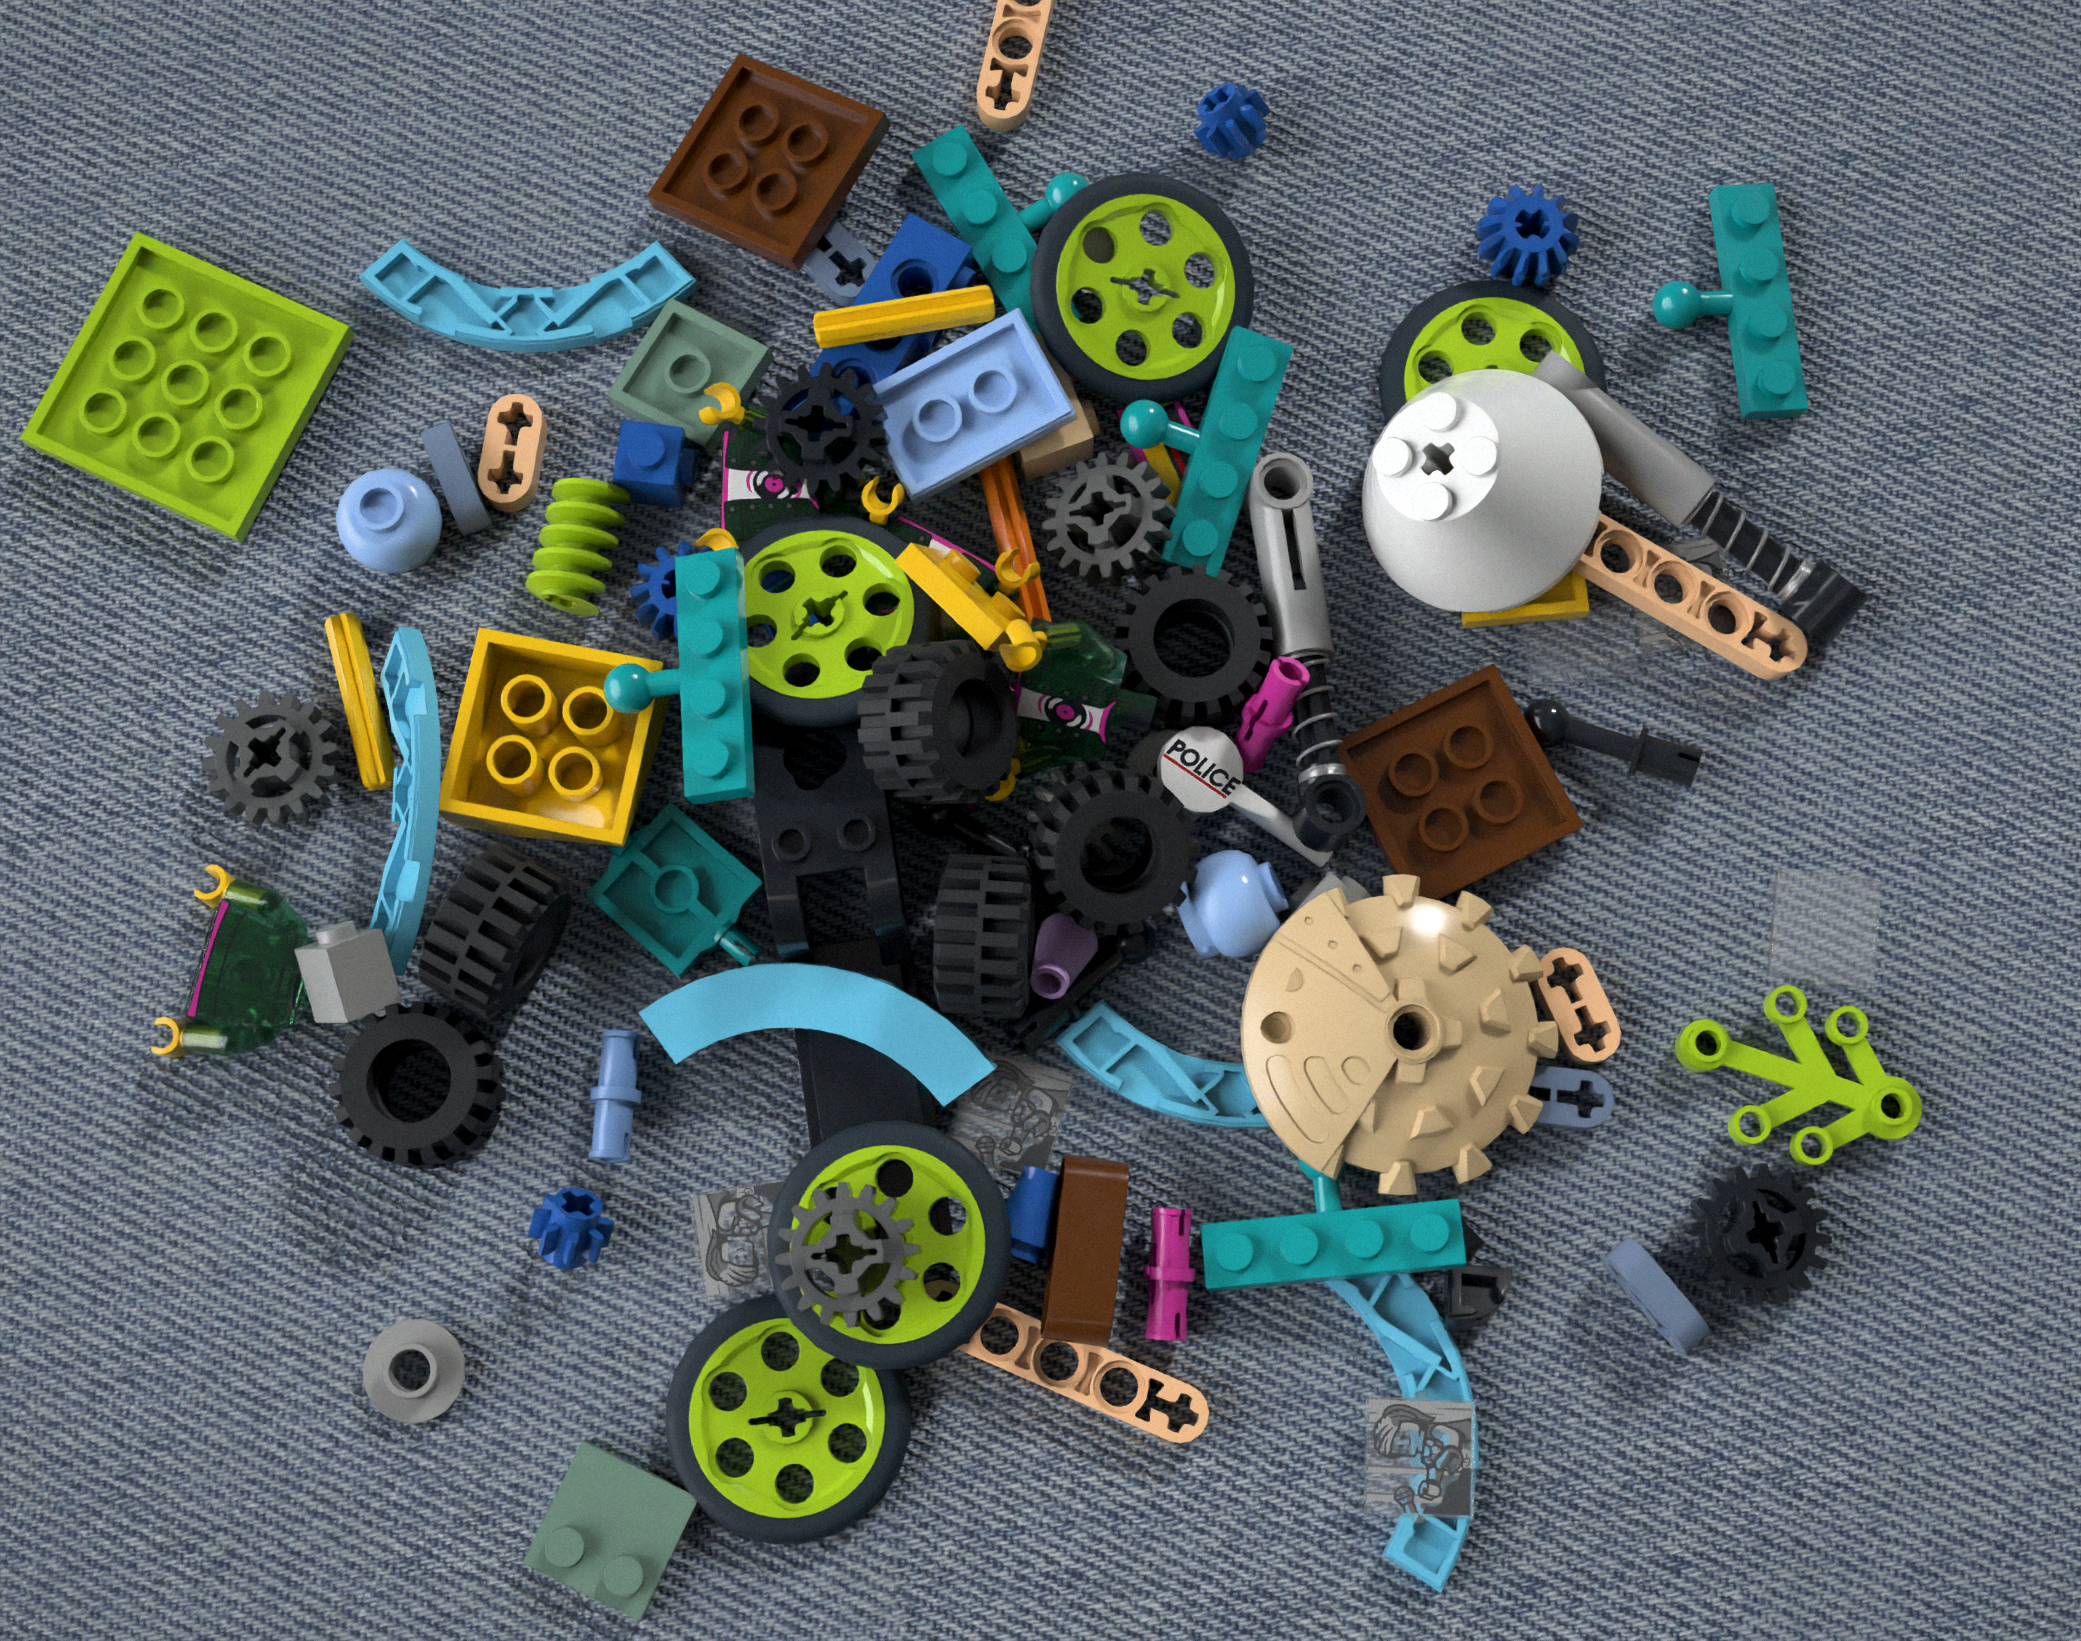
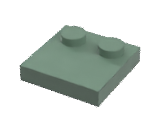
[606,297,775,457]
[522,1440,698,1621]

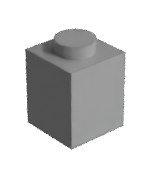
[294,921,402,1023]

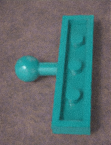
[911,124,1089,335]
[1652,183,1808,420]
[1120,325,1294,578]
[604,547,755,805]
[1200,1158,1467,1293]

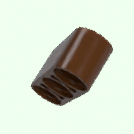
[1040,1154,1129,1347]

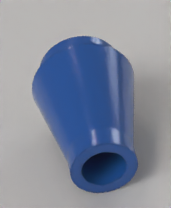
[1005,1164,1061,1265]

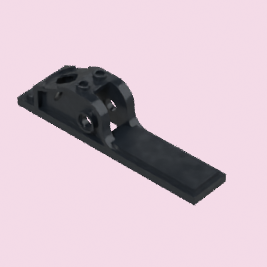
[751,646,954,1283]

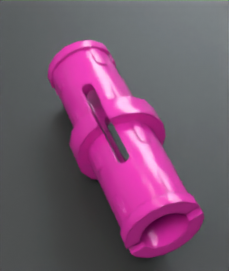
[1232,656,1310,773]
[1143,1208,1195,1341]

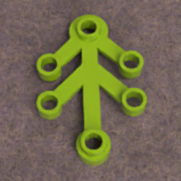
[1675,985,1922,1167]

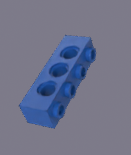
[792,213,977,461]

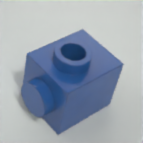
[612,420,698,509]

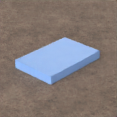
[871,308,1078,506]

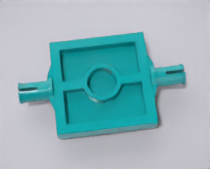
[585,802,765,980]

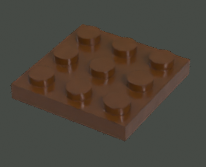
[646,53,891,272]
[1337,663,1584,901]

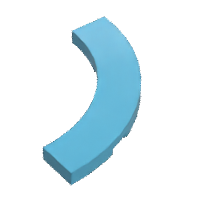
[359,238,700,353]
[369,626,441,976]
[639,962,997,1107]
[1054,999,1271,1129]
[1322,1273,1479,1593]

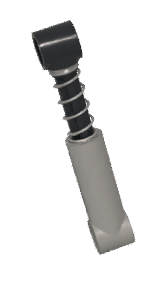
[1530,350,1869,647]
[1242,452,1367,853]

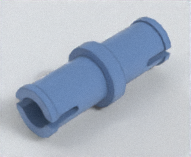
[588,1030,643,1163]

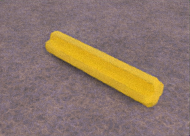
[813,285,995,348]
[325,612,396,791]

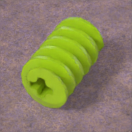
[526,478,631,616]

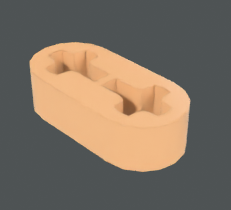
[478,394,547,512]
[1532,947,1621,1066]

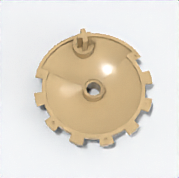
[1240,874,1559,1195]

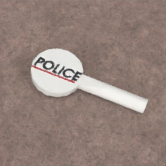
[1157,726,1333,867]

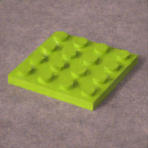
[20,231,355,544]

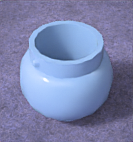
[336,468,443,573]
[1176,850,1288,960]

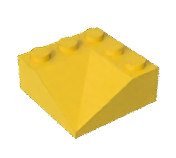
[439,627,670,847]

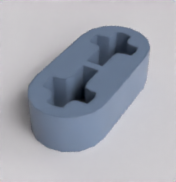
[801,217,877,307]
[421,421,493,537]
[1529,1065,1615,1131]
[1603,1237,1710,1354]

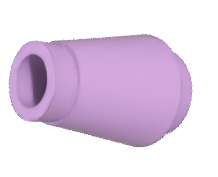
[1030,911,1098,999]

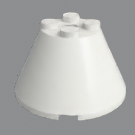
[1362,369,1604,613]

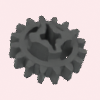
[1042,452,1177,587]
[201,691,344,828]
[775,1182,922,1328]

